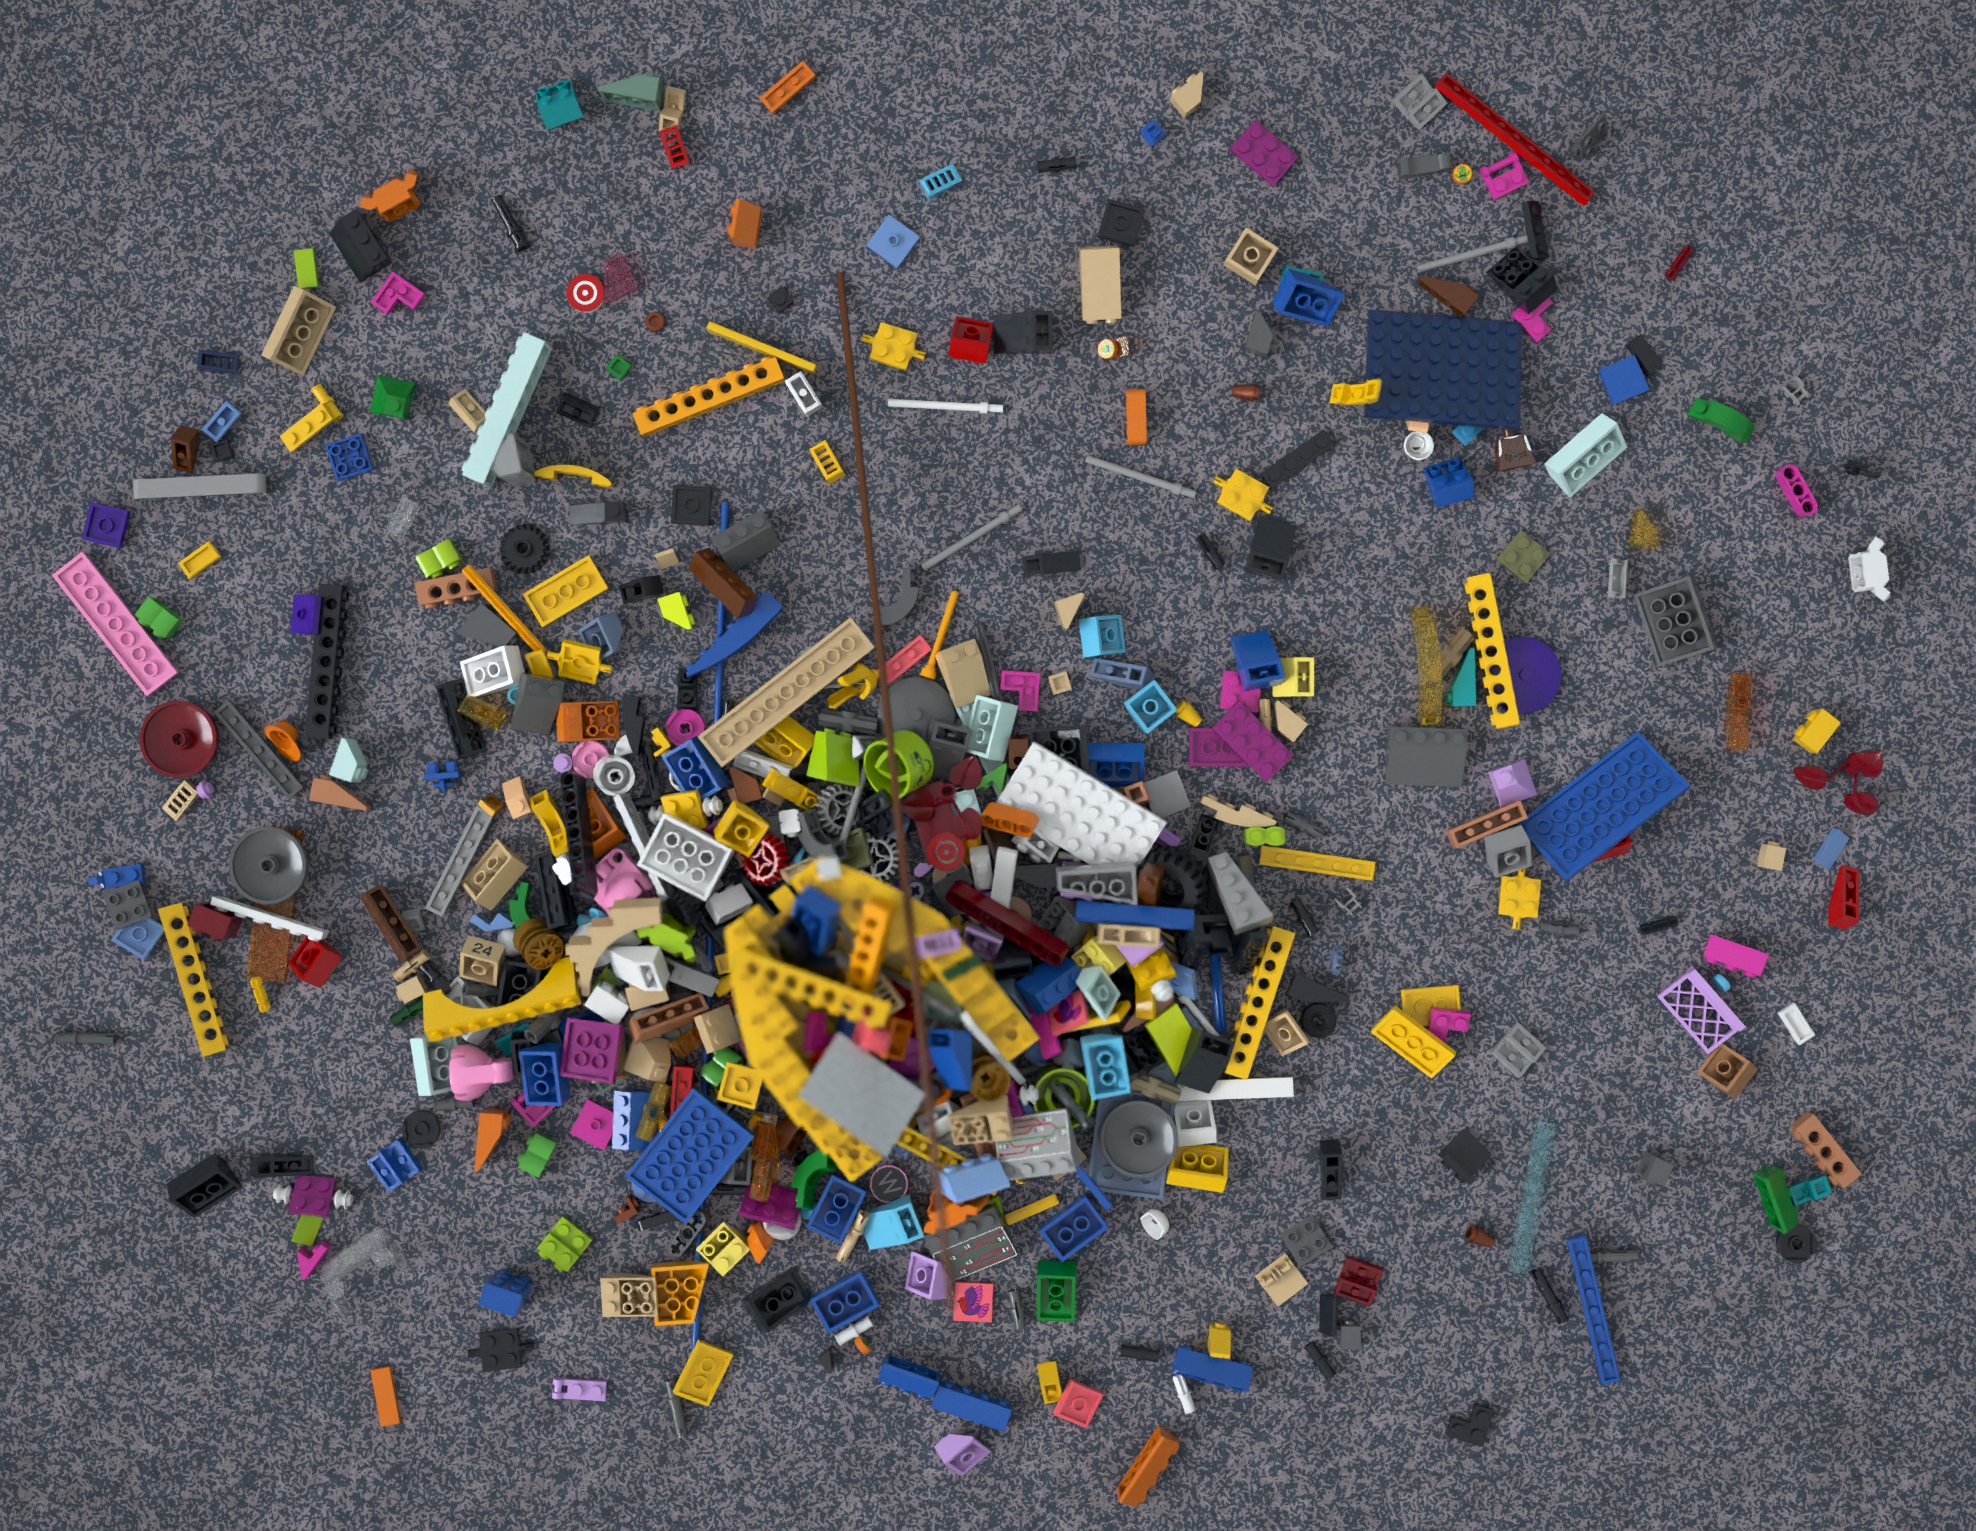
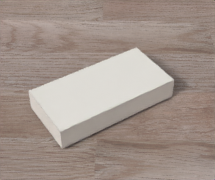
[1777,1003,1815,1045]

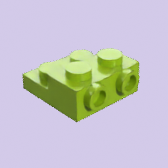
[537,1216,593,1272]

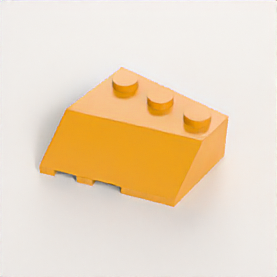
[651,1260,709,1326]

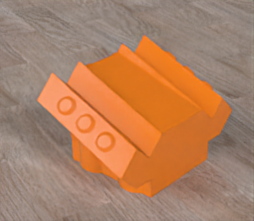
[360,170,420,222]
[924,1190,990,1234]

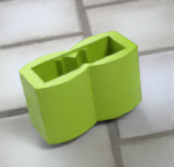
[415,539,463,579]
[1244,826,1285,846]

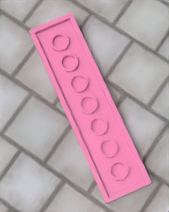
[52,552,179,696]

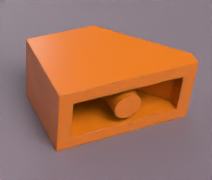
[746,1221,774,1264]

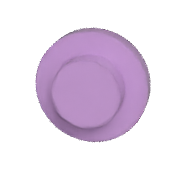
[553,754,573,773]
[196,780,214,799]

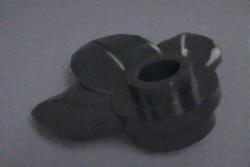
[1843,460,1881,479]

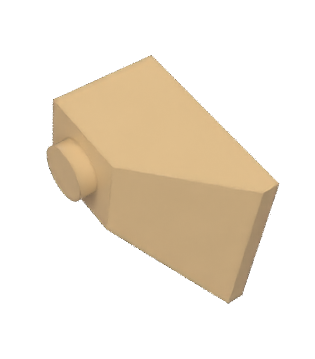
[622,1037,671,1083]

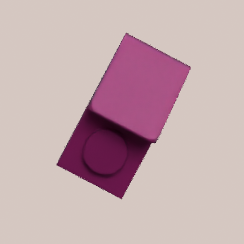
[297,1241,332,1280]

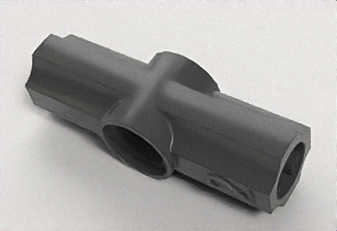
[819,709,878,735]
[524,1008,571,1043]

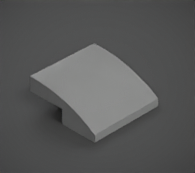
[1391,74,1447,130]
[1146,770,1191,818]
[1490,1022,1546,1078]

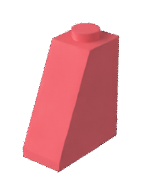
[851,1006,891,1055]

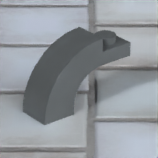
[880,568,919,627]
[797,808,849,862]

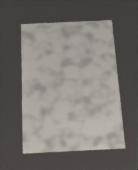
[798,1032,924,1157]

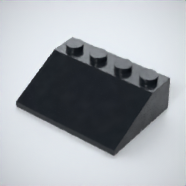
[1028,725,1090,775]

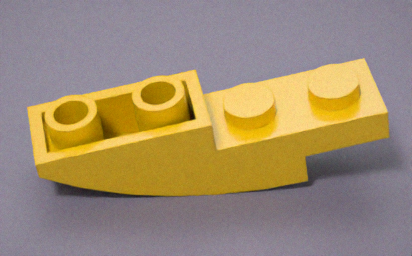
[762,768,821,816]

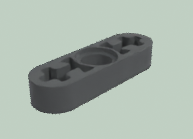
[668,1209,709,1258]

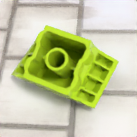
[637,912,697,964]

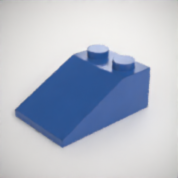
[1272,269,1345,327]
[806,1172,867,1244]

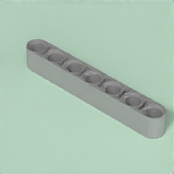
[133,474,267,501]

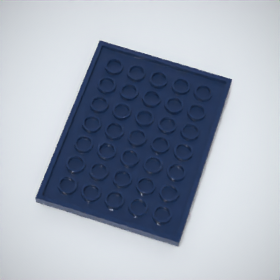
[1364,309,1522,431]

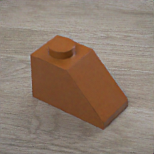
[729,767,765,804]

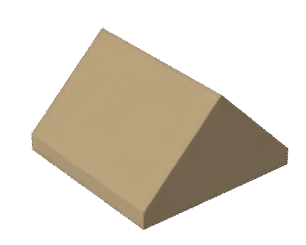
[1054,593,1085,631]
[1264,1008,1310,1056]

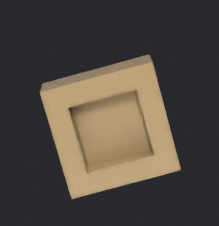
[1048,671,1072,695]

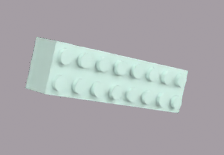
[462,332,552,488]

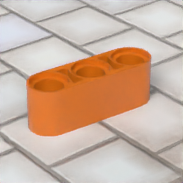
[1125,389,1147,445]
[980,802,1039,837]

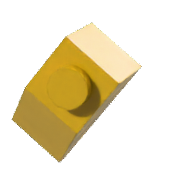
[1207,1322,1231,1359]
[1037,1361,1062,1404]

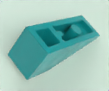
[1446,648,1476,707]

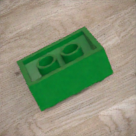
[1752,1165,1799,1234]

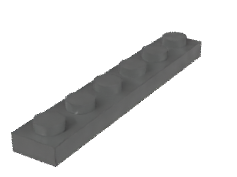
[213,700,305,800]

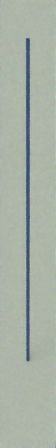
[692,502,729,1351]

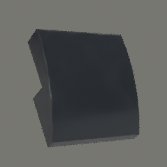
[858,789,906,840]

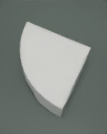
[614,735,633,756]

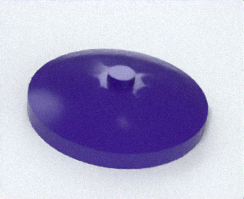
[1484,637,1562,714]

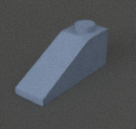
[1089,658,1154,691]

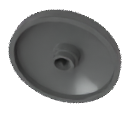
[878,677,955,741]
[229,827,308,904]
[1100,1100,1178,1178]

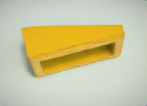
[809,440,846,484]

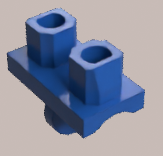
[423,761,462,793]

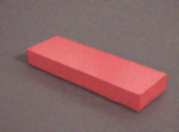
[877,635,932,685]

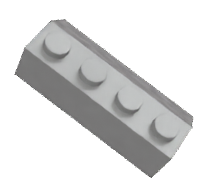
[493,433,537,486]

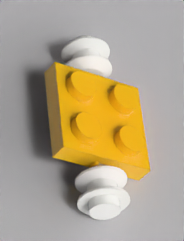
[648,789,723,829]
[1126,946,1176,1001]

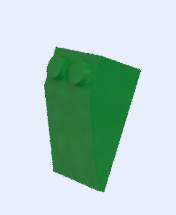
[1037,1260,1076,1322]

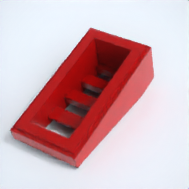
[659,125,691,169]

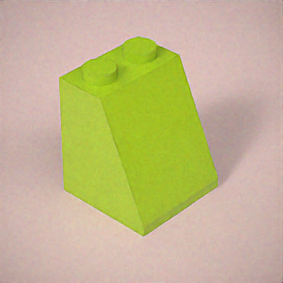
[806,728,859,787]

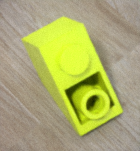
[657,592,695,630]

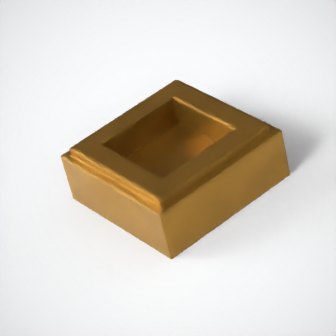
[478,793,505,817]

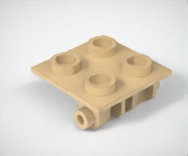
[1255,1253,1308,1306]

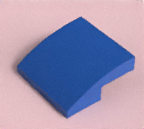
[367,1138,423,1192]

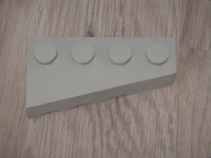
[1207,852,1274,935]
[1055,862,1137,905]

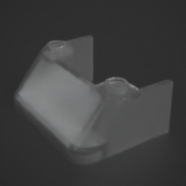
[321,1226,414,1319]

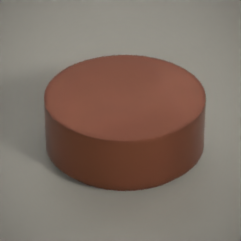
[645,312,665,332]

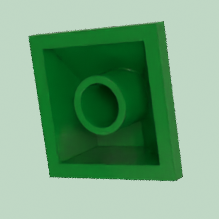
[370,375,416,421]

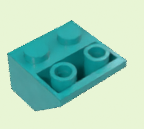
[535,80,583,130]

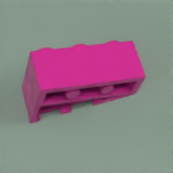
[1703,934,1769,979]

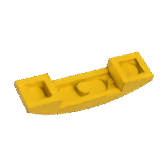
[1329,379,1382,405]
[534,465,614,488]

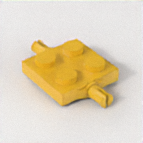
[861,322,926,371]
[1212,469,1273,521]
[546,639,613,684]
[1498,868,1541,930]

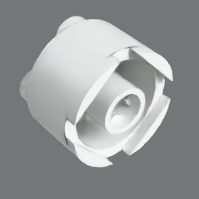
[593,755,635,796]

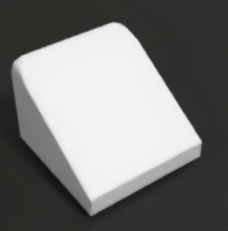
[816,857,841,880]

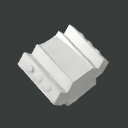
[1848,537,1891,602]

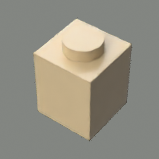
[1757,841,1786,871]
[396,975,429,1004]

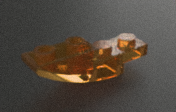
[1724,673,1751,752]
[749,1121,779,1202]

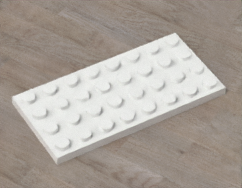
[996,741,1167,868]

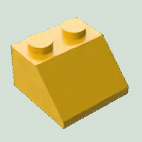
[714,800,769,857]

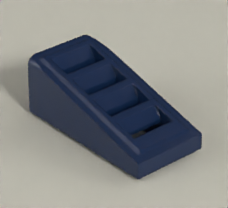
[197,349,239,374]

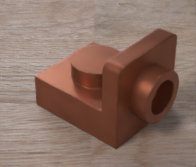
[614,1194,641,1224]

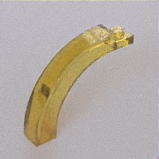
[1410,606,1442,725]

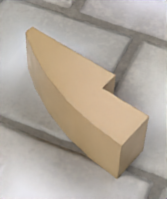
[1097,923,1160,948]

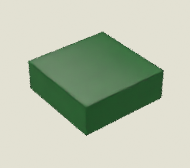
[605,354,633,381]

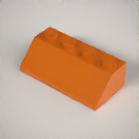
[1116,1425,1179,1507]

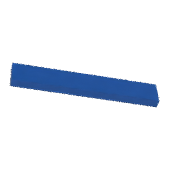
[1075,901,1194,930]

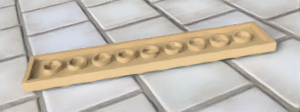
[698,617,875,767]

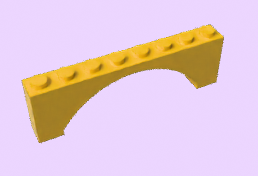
[423,957,582,1042]

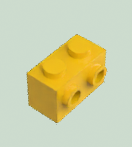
[1793,709,1841,753]

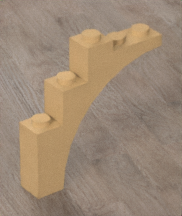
[566,898,663,996]

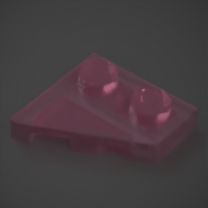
[604,253,639,305]

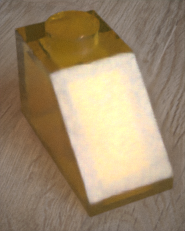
[1628,508,1660,551]
[457,694,507,732]

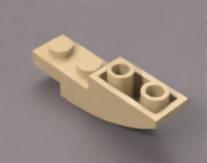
[1199,794,1277,827]

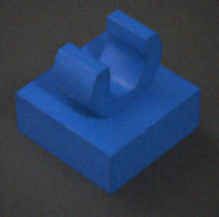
[1139,119,1166,147]

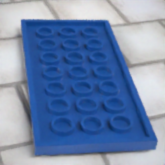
[1516,732,1690,882]

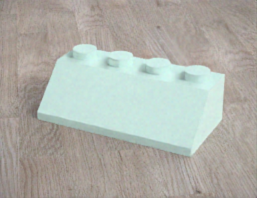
[1544,414,1627,497]

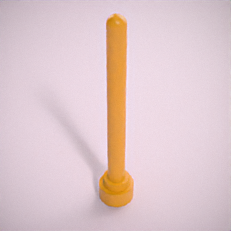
[920,590,959,680]

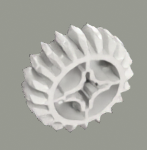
[859,832,899,882]

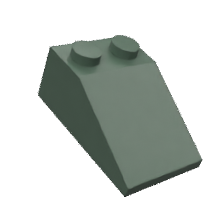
[598,73,665,112]

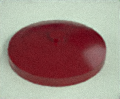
[139,701,219,778]

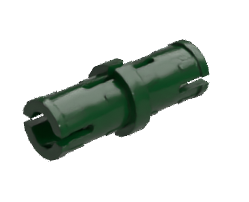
[941,953,983,983]
[390,996,423,1027]

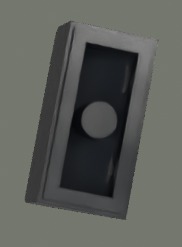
[1625,334,1663,376]
[556,392,600,428]
[1319,1294,1337,1337]

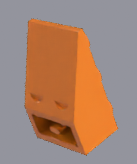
[556,701,620,742]

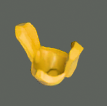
[827,663,879,709]

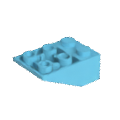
[856,1195,924,1250]

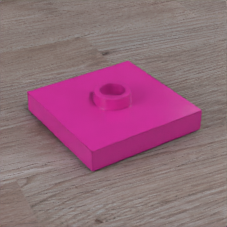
[570,1098,613,1150]

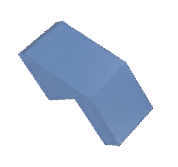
[470,912,514,932]

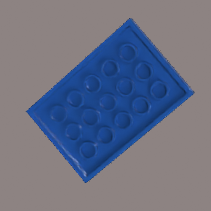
[625,1087,756,1224]

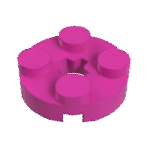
[666,710,705,746]

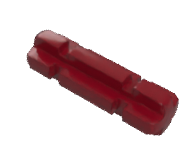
[1665,245,1694,281]

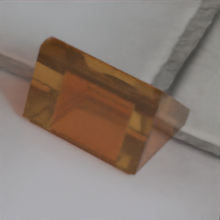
[1110,336,1130,360]

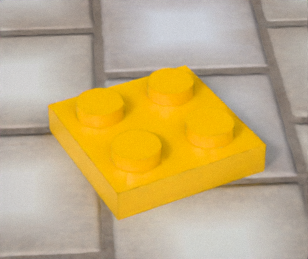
[717,1061,763,1109]

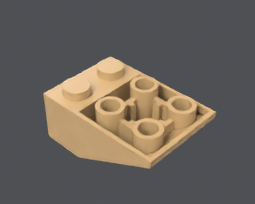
[948,1095,1013,1145]
[600,1273,658,1317]

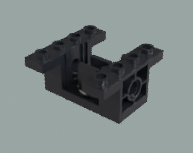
[1173,914,1269,975]

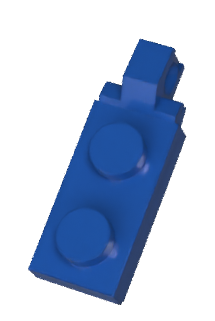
[88,863,146,889]

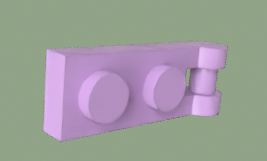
[552,1377,607,1401]

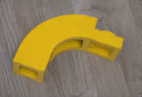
[529,790,568,857]

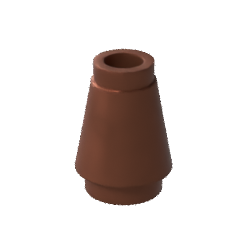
[1232,383,1260,403]
[1465,1225,1495,1248]

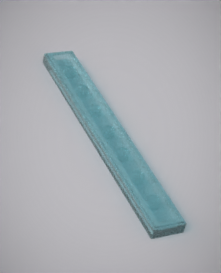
[1508,1120,1556,1275]

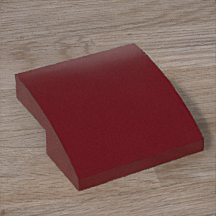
[1334,1255,1383,1307]

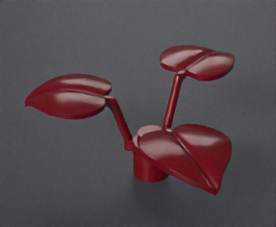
[1793,750,1883,815]
[901,756,982,840]

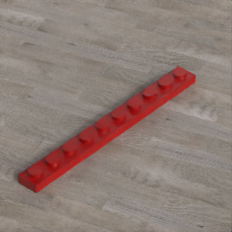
[1434,73,1595,206]

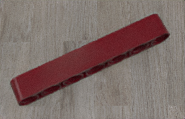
[945,881,1069,966]

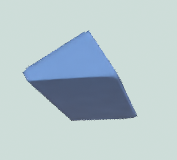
[201,401,242,442]
[1813,828,1849,871]

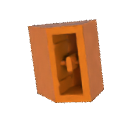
[727,198,763,249]

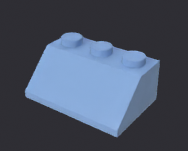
[941,1154,1010,1203]

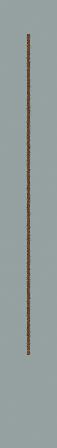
[836,272,956,1310]

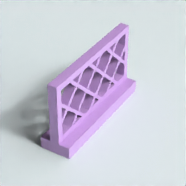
[1657,966,1746,1054]

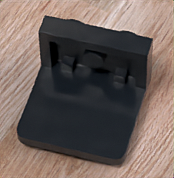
[1438,1129,1491,1186]

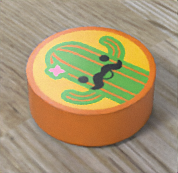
[1452,164,1472,185]
[1098,339,1118,359]
[854,1335,872,1355]

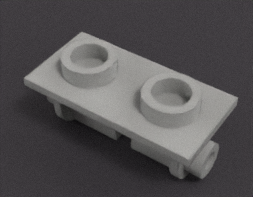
[1607,559,1628,598]

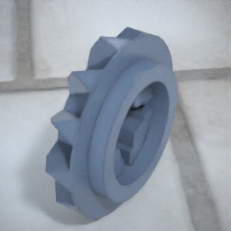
[1329,945,1344,975]

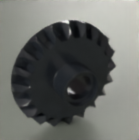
[499,524,550,574]

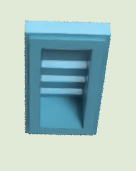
[919,164,962,200]

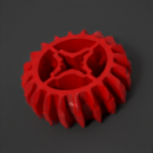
[740,834,791,886]

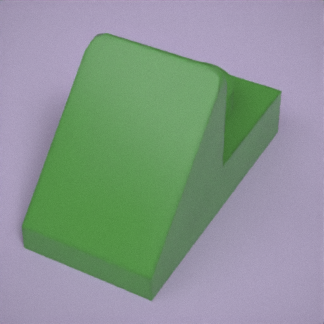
[976,762,1009,793]

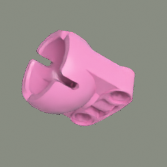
[594,849,656,915]
[449,1045,517,1101]

